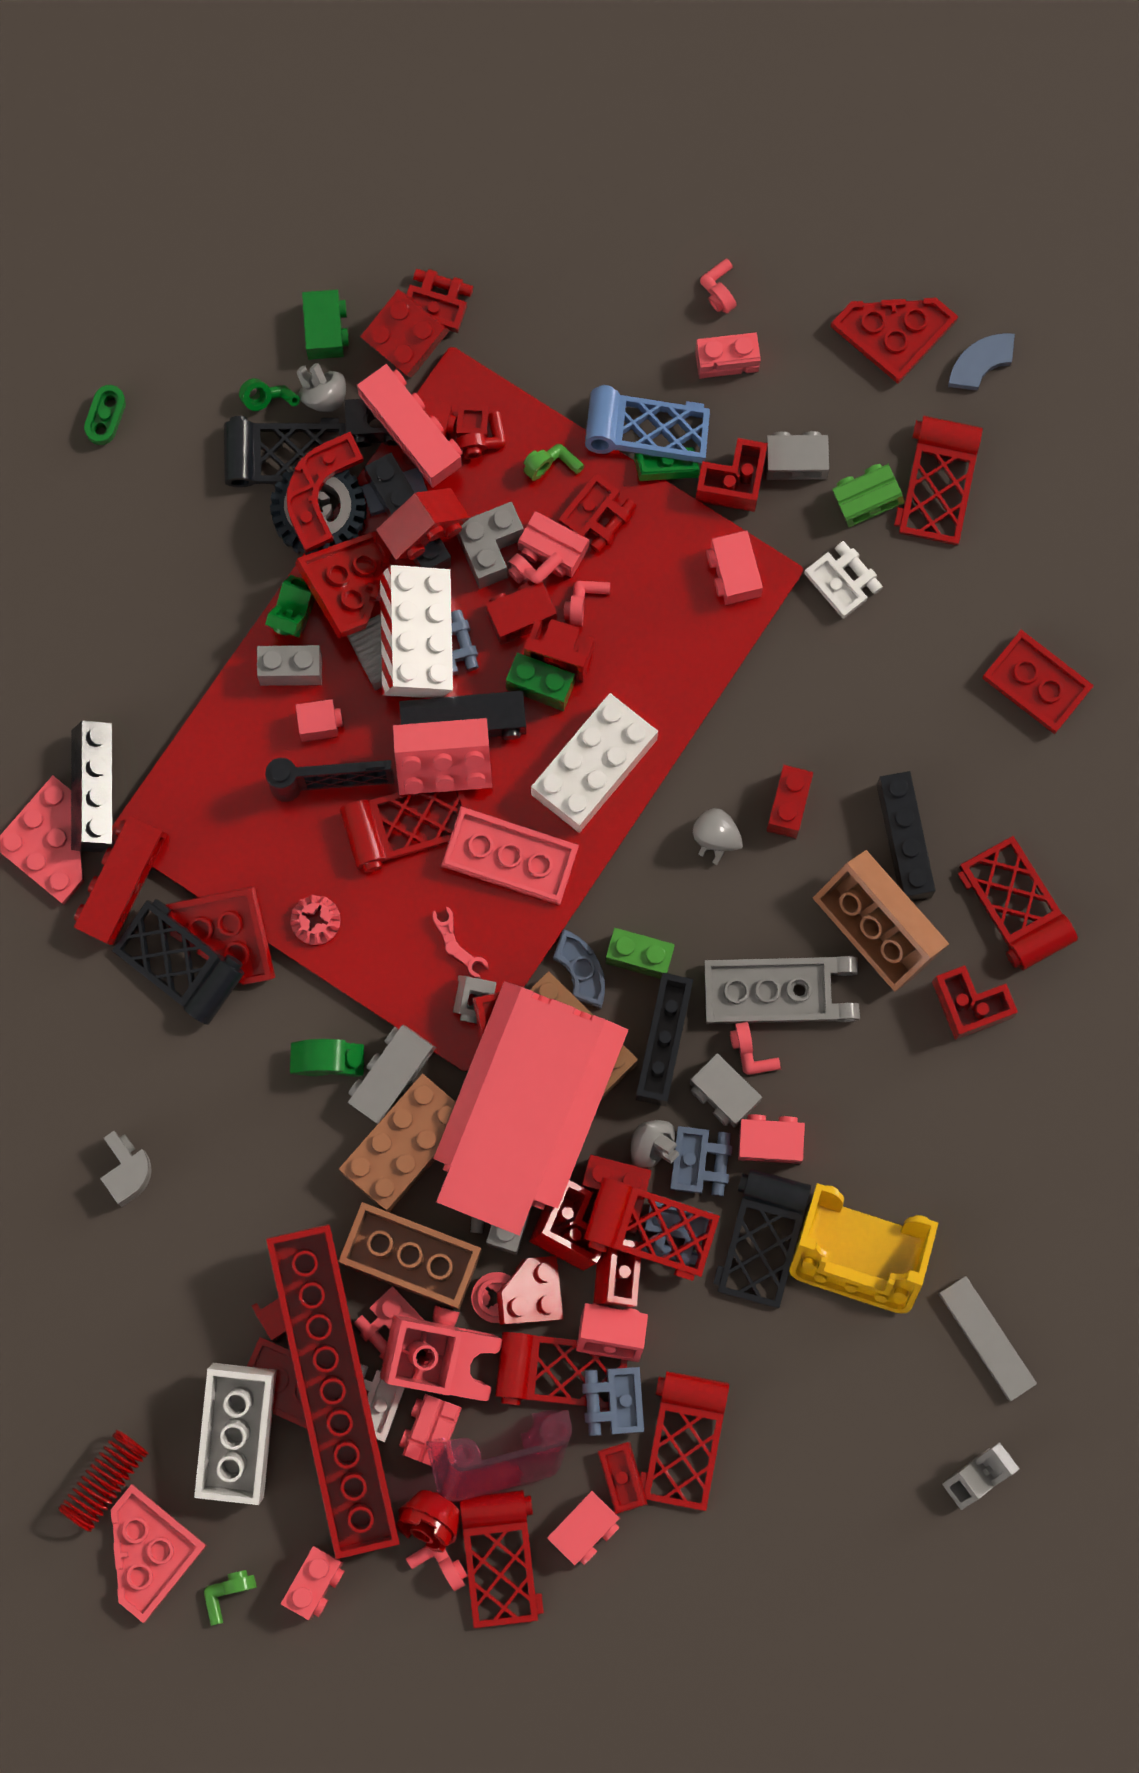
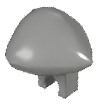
[296,363,346,412]
[692,808,743,865]
[630,1120,679,1169]

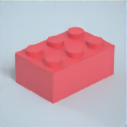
[393,718,492,795]

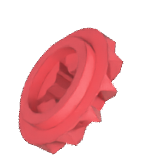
[290,895,341,945]
[471,1272,511,1323]

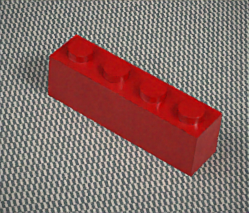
[74,815,168,945]

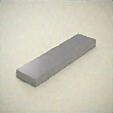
[938,1276,1037,1402]

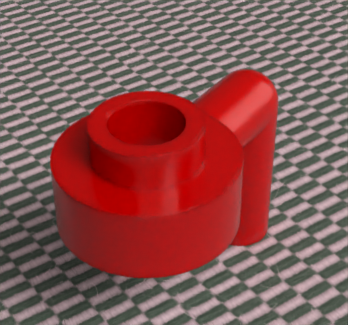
[455,412,506,459]

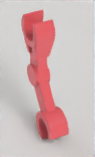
[433,907,489,979]

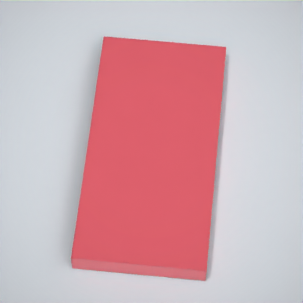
[441,806,579,905]

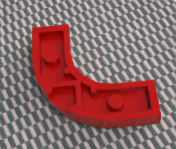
[287,431,364,553]

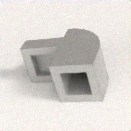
[100,1131,152,1207]
[942,1442,1019,1510]

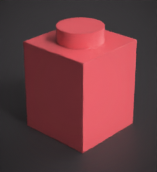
[296,699,343,742]

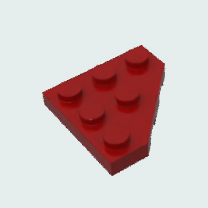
[830,297,959,384]
[295,530,392,639]
[165,886,275,985]

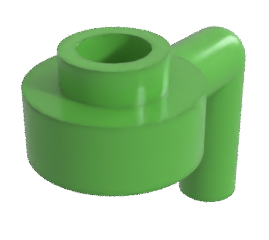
[523,444,585,481]
[204,1570,257,1626]

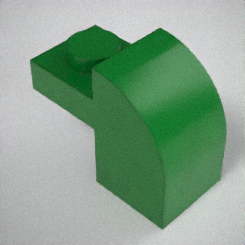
[265,575,315,637]
[290,1039,364,1077]

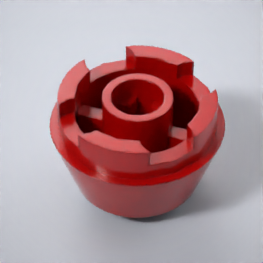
[396,1490,460,1552]

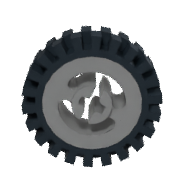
[270,464,367,555]

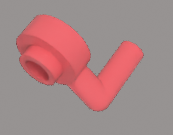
[700,258,737,314]
[507,552,563,584]
[564,581,611,627]
[730,1022,781,1075]
[406,1547,468,1592]

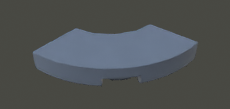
[948,333,1015,390]
[553,929,605,1009]

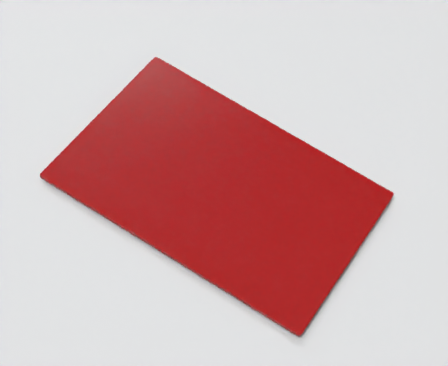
[112,347,803,1072]

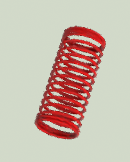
[58,1430,149,1532]

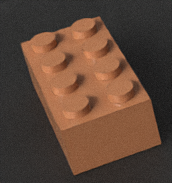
[813,850,949,992]
[339,1073,456,1213]
[338,1202,482,1311]

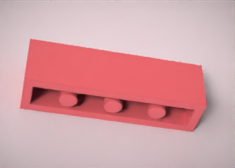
[357,364,463,488]

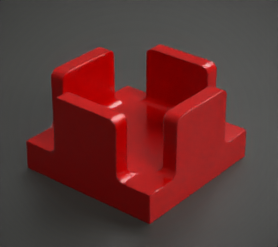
[524,619,595,683]

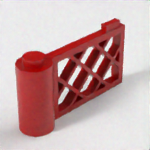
[894,415,983,545]
[339,790,469,873]
[957,836,1078,971]
[583,1177,720,1281]
[495,1332,628,1412]
[640,1371,729,1511]
[460,1490,544,1628]

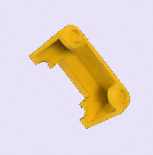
[790,1183,939,1313]

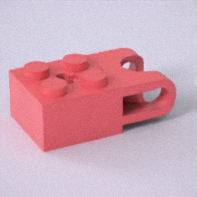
[379,1315,502,1401]

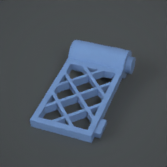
[585,385,710,463]

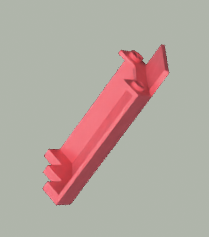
[433,981,628,1236]

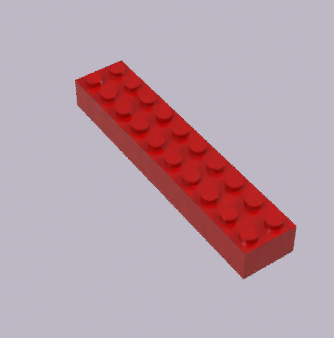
[266,1224,400,1559]

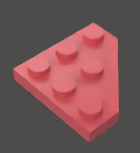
[0,775,84,906]
[111,1484,207,1623]

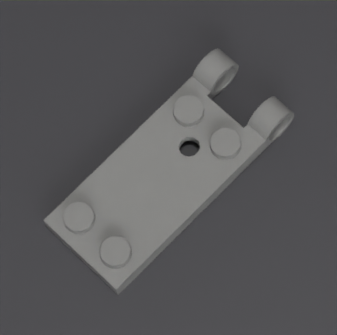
[704,956,860,1024]

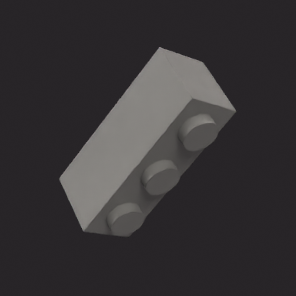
[347,1025,437,1124]

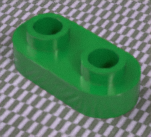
[84,385,126,445]

